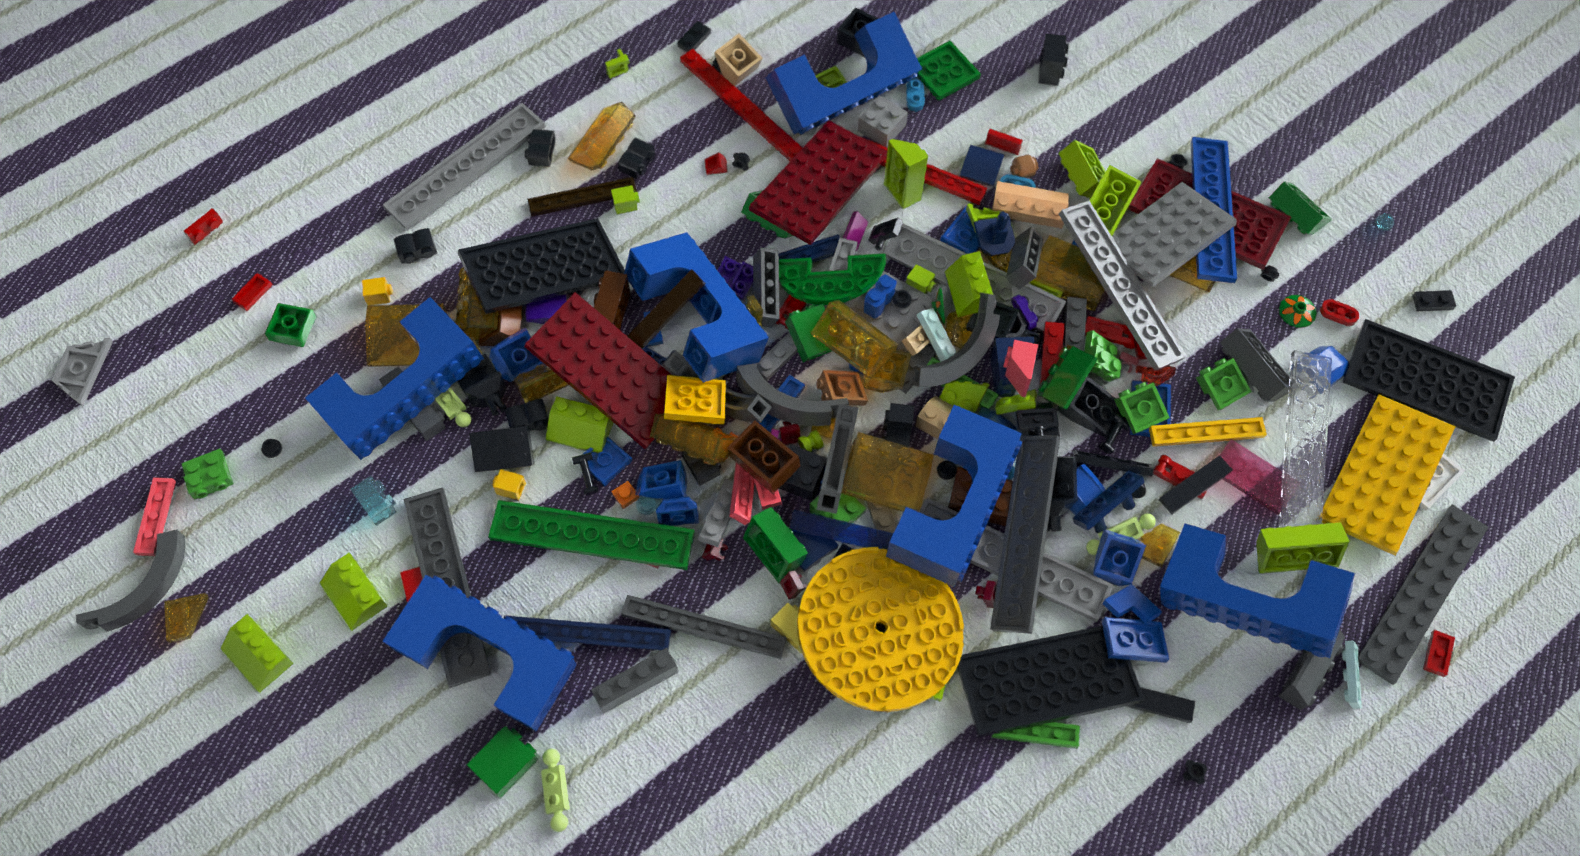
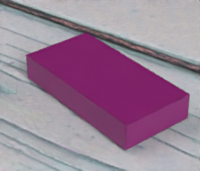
[843,211,868,251]

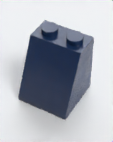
[990,337,1034,398]

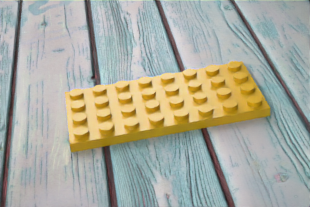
[1317,394,1456,556]

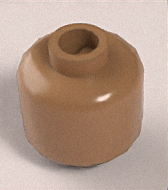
[1010,154,1038,178]

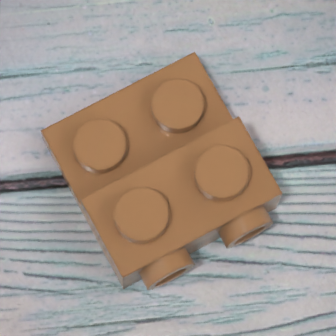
[816,370,868,406]

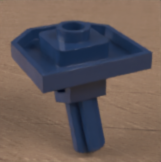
[974,211,1015,257]

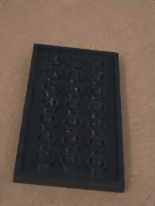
[458,218,625,314]
[1342,319,1515,442]
[957,626,1145,738]

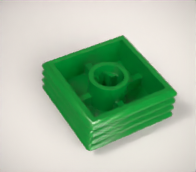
[265,303,317,347]

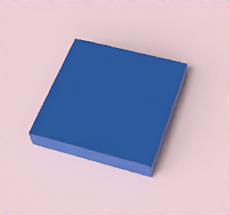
[579,436,633,487]

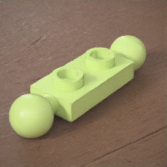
[435,388,471,427]
[1086,513,1156,555]
[541,749,569,832]

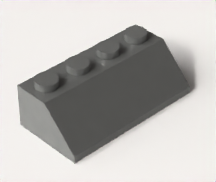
[1220,328,1298,402]
[1278,629,1345,710]

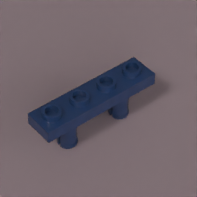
[1072,470,1145,533]

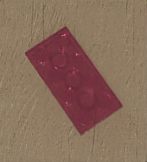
[1220,439,1300,515]

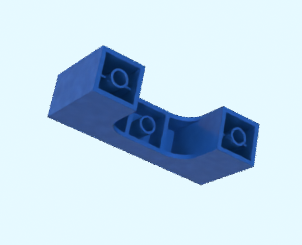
[765,11,922,135]
[624,232,769,383]
[305,297,484,460]
[886,405,1023,587]
[1160,523,1355,658]
[383,575,577,732]

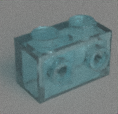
[350,476,397,526]

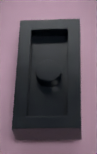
[677,21,711,52]
[1412,290,1456,311]

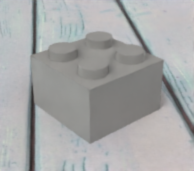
[858,95,908,147]

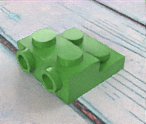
[1084,330,1122,382]
[1196,358,1252,410]
[1114,382,1170,434]
[181,449,233,500]
[810,486,866,537]

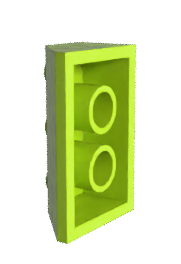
[1058,140,1106,198]
[945,251,993,317]
[546,396,614,453]
[320,552,388,631]
[220,614,294,693]

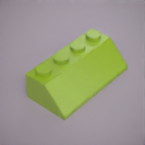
[884,139,928,209]
[1089,165,1141,236]
[1256,522,1350,574]

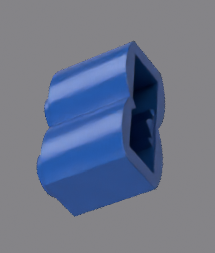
[863,274,897,319]

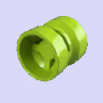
[797,430,824,452]

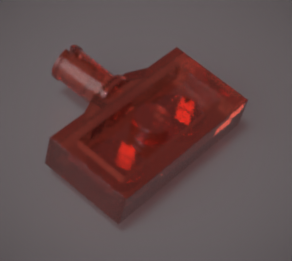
[1135,365,1176,386]

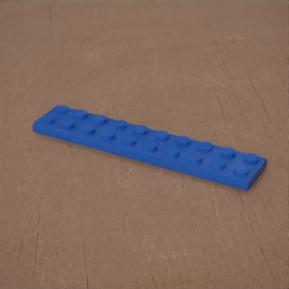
[1190,137,1237,283]

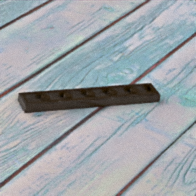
[527,177,637,217]
[627,269,706,349]

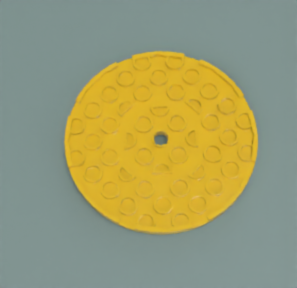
[797,547,964,712]

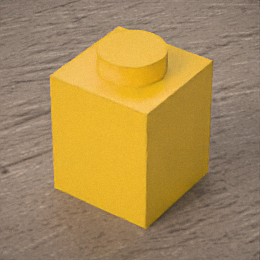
[362,277,393,305]
[492,469,526,501]

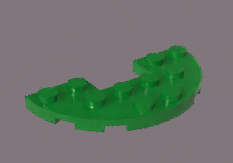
[779,253,886,305]

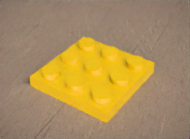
[664,375,726,424]

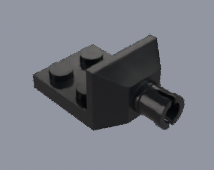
[966,302,1041,344]
[457,353,507,416]
[1047,456,1078,532]

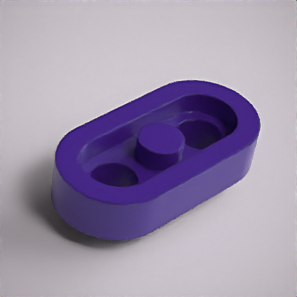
[1011,294,1038,330]

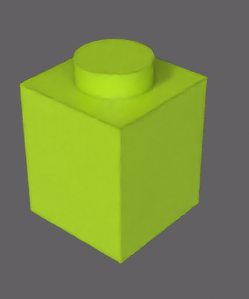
[611,185,640,214]
[906,264,936,294]

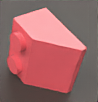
[1003,340,1038,397]

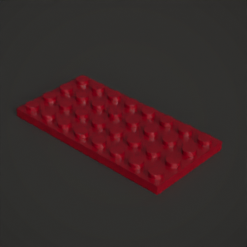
[749,120,887,245]
[1128,158,1291,270]
[524,292,671,449]

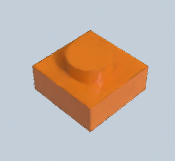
[611,481,640,509]

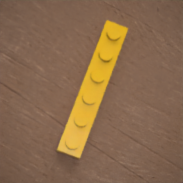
[1149,417,1267,447]

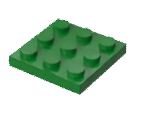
[917,40,981,101]

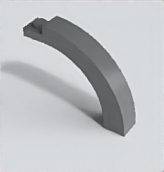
[912,293,1000,387]
[661,350,772,423]
[736,364,849,426]
[816,403,859,514]
[76,529,185,632]

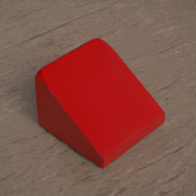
[704,152,728,175]

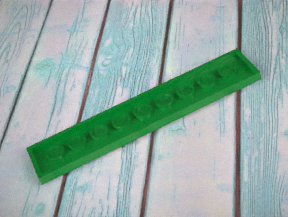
[488,500,695,570]

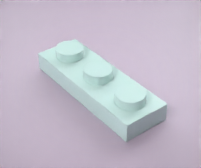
[917,308,956,361]
[1342,641,1362,709]

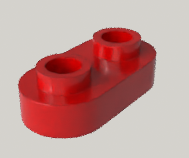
[1320,299,1359,326]

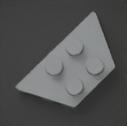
[51,338,113,406]

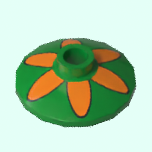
[932,287,945,325]
[1279,295,1317,328]

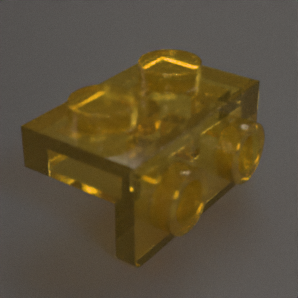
[945,311,972,349]

